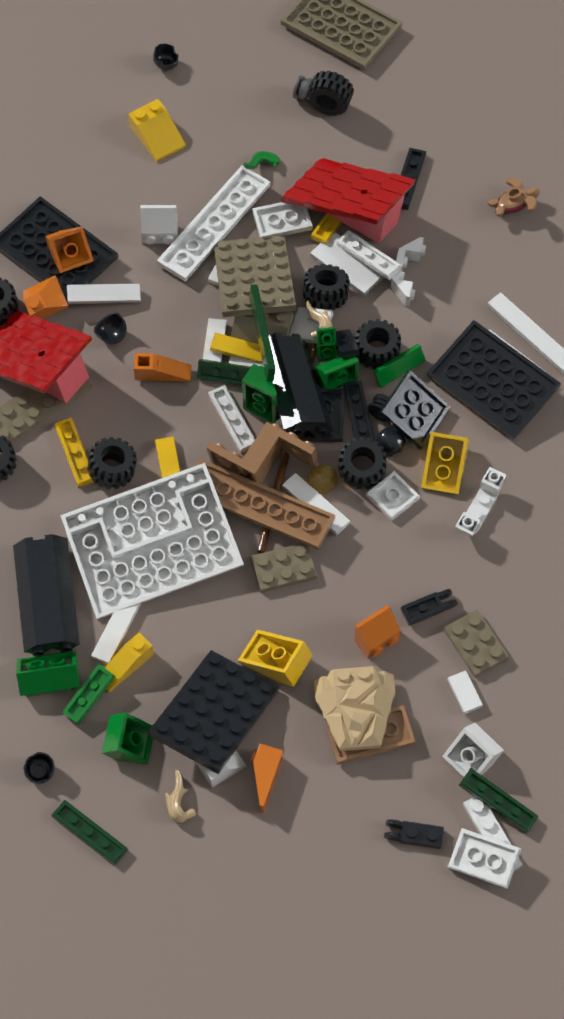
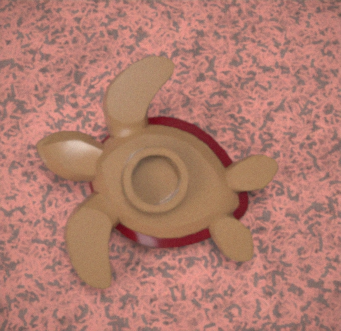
[487,178,540,217]

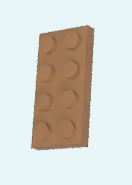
[326,705,415,765]

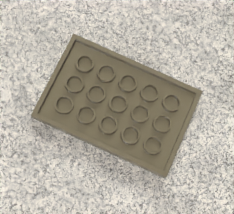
[281,0,402,70]
[214,235,296,318]

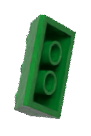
[242,364,277,424]
[16,650,80,697]

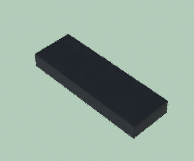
[336,329,360,358]

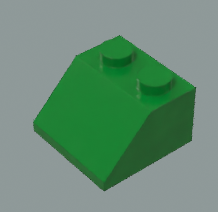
[315,355,359,389]
[102,712,153,765]

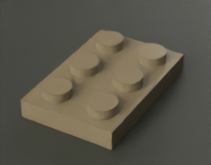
[251,543,317,593]
[443,609,509,677]

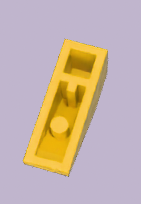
[105,632,154,693]

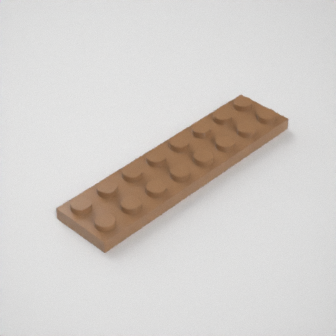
[195,458,336,550]

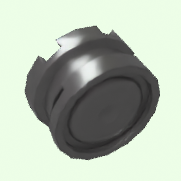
[293,75,313,103]

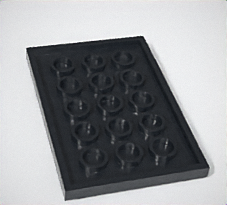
[0,196,119,302]
[427,320,561,440]
[148,650,279,774]

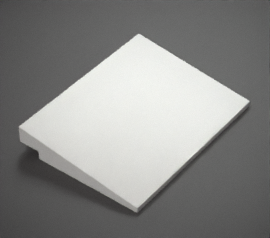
[60,463,244,620]

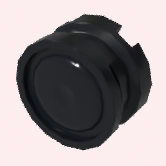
[368,394,389,422]

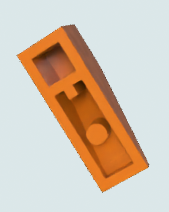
[251,744,283,813]

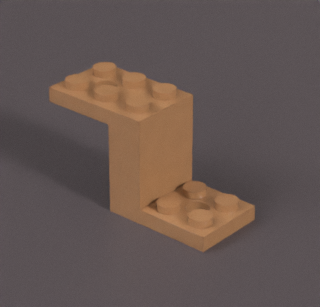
[206,422,318,484]

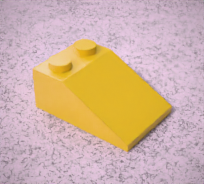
[128,99,186,162]
[421,432,470,494]
[238,630,313,687]

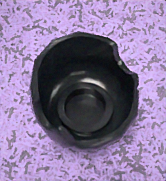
[153,43,179,71]
[376,427,406,457]
[23,752,55,784]

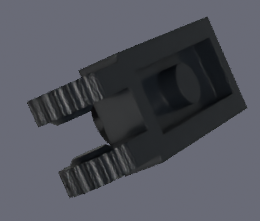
[400,589,458,626]
[384,819,444,849]

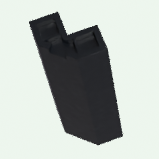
[269,333,333,438]
[13,534,80,656]

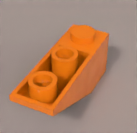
[134,353,192,382]

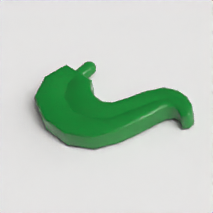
[244,151,280,169]

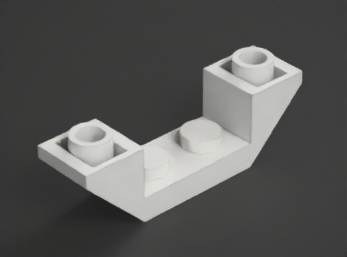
[391,237,426,307]
[455,467,507,537]

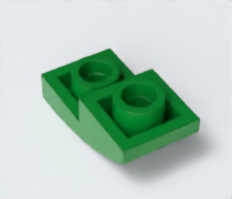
[316,327,337,360]

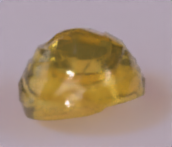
[307,465,338,494]

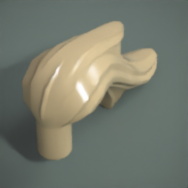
[306,300,333,339]
[165,770,196,823]

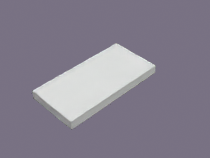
[310,232,384,296]

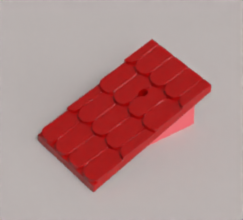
[281,158,415,244]
[0,311,92,404]

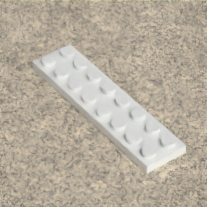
[157,165,270,282]

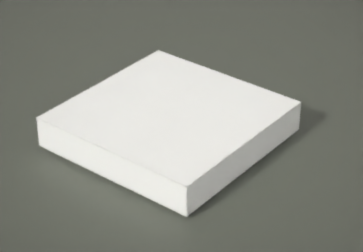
[289,307,334,343]
[366,471,420,522]

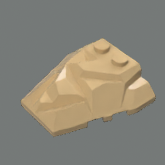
[314,666,395,751]

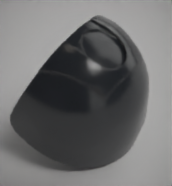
[94,312,127,344]

